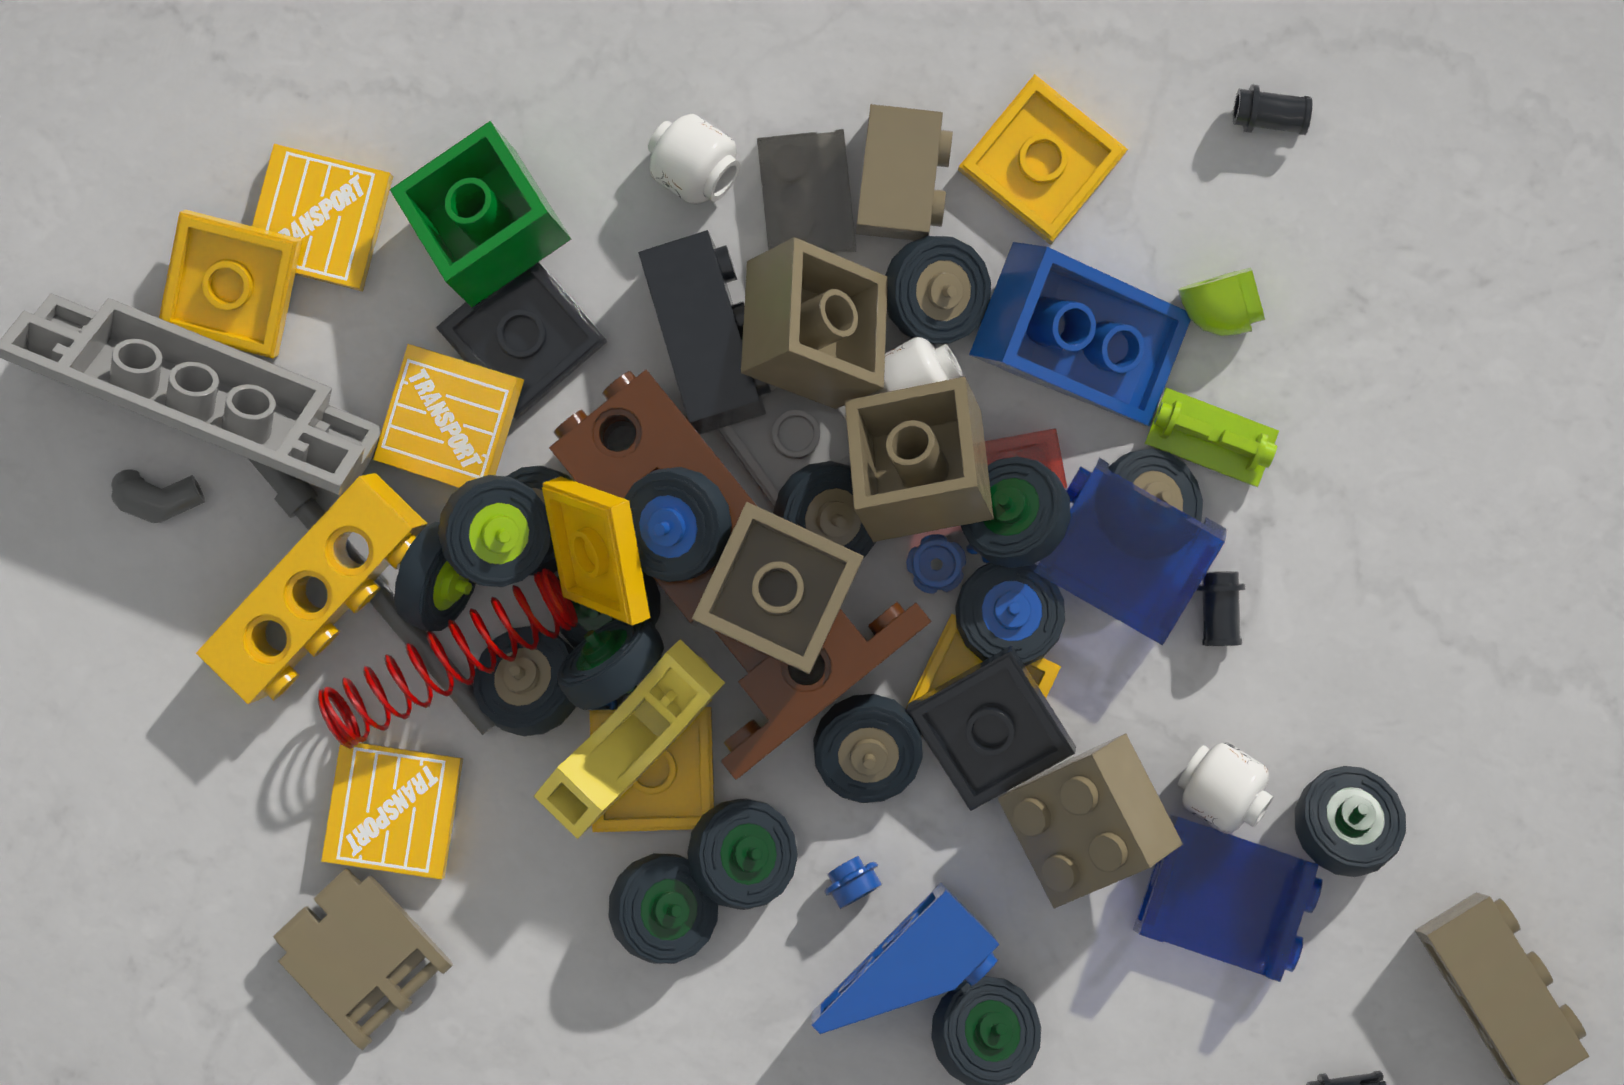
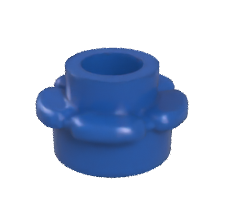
[906,534,966,594]
[824,856,882,909]

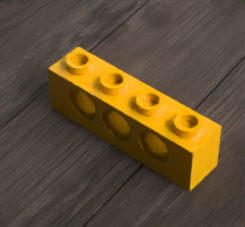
[196,473,428,704]

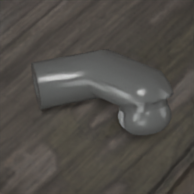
[111,469,205,523]

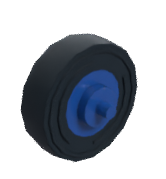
[624,467,732,582]
[955,563,1065,666]

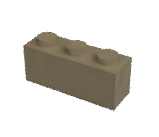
[1414,892,1590,1085]

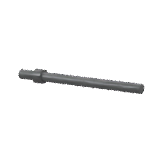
[248,458,495,735]

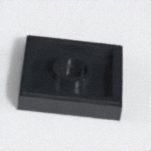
[436,262,607,420]
[906,645,1076,811]

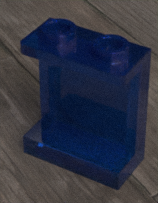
[1034,458,1227,646]
[1133,815,1323,982]

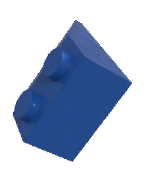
[969,242,1191,426]
[811,883,1000,1034]

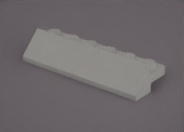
[0,293,383,495]

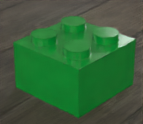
[389,121,572,307]

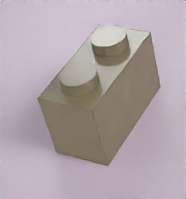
[856,104,953,241]

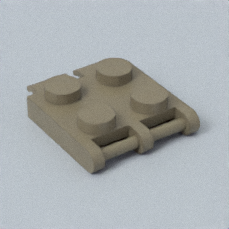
[273,868,453,1050]

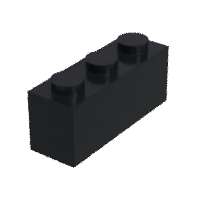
[638,230,772,435]

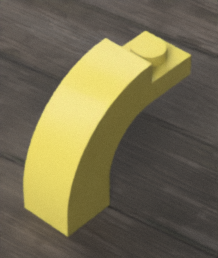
[534,639,725,839]

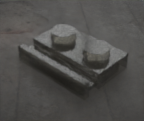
[757,129,856,253]

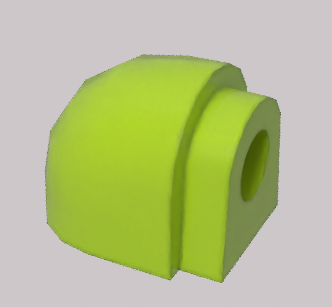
[1178,267,1265,336]

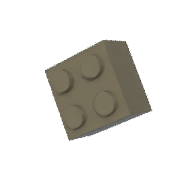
[741,237,888,409]
[845,377,994,542]
[692,502,864,675]
[997,733,1183,909]

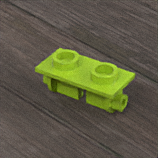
[1144,387,1279,487]

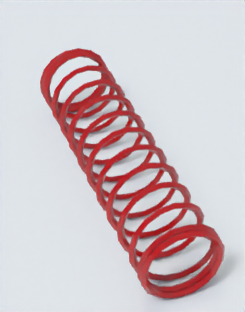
[317,568,578,749]

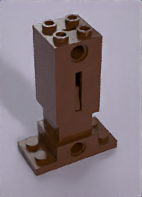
[549,369,932,780]

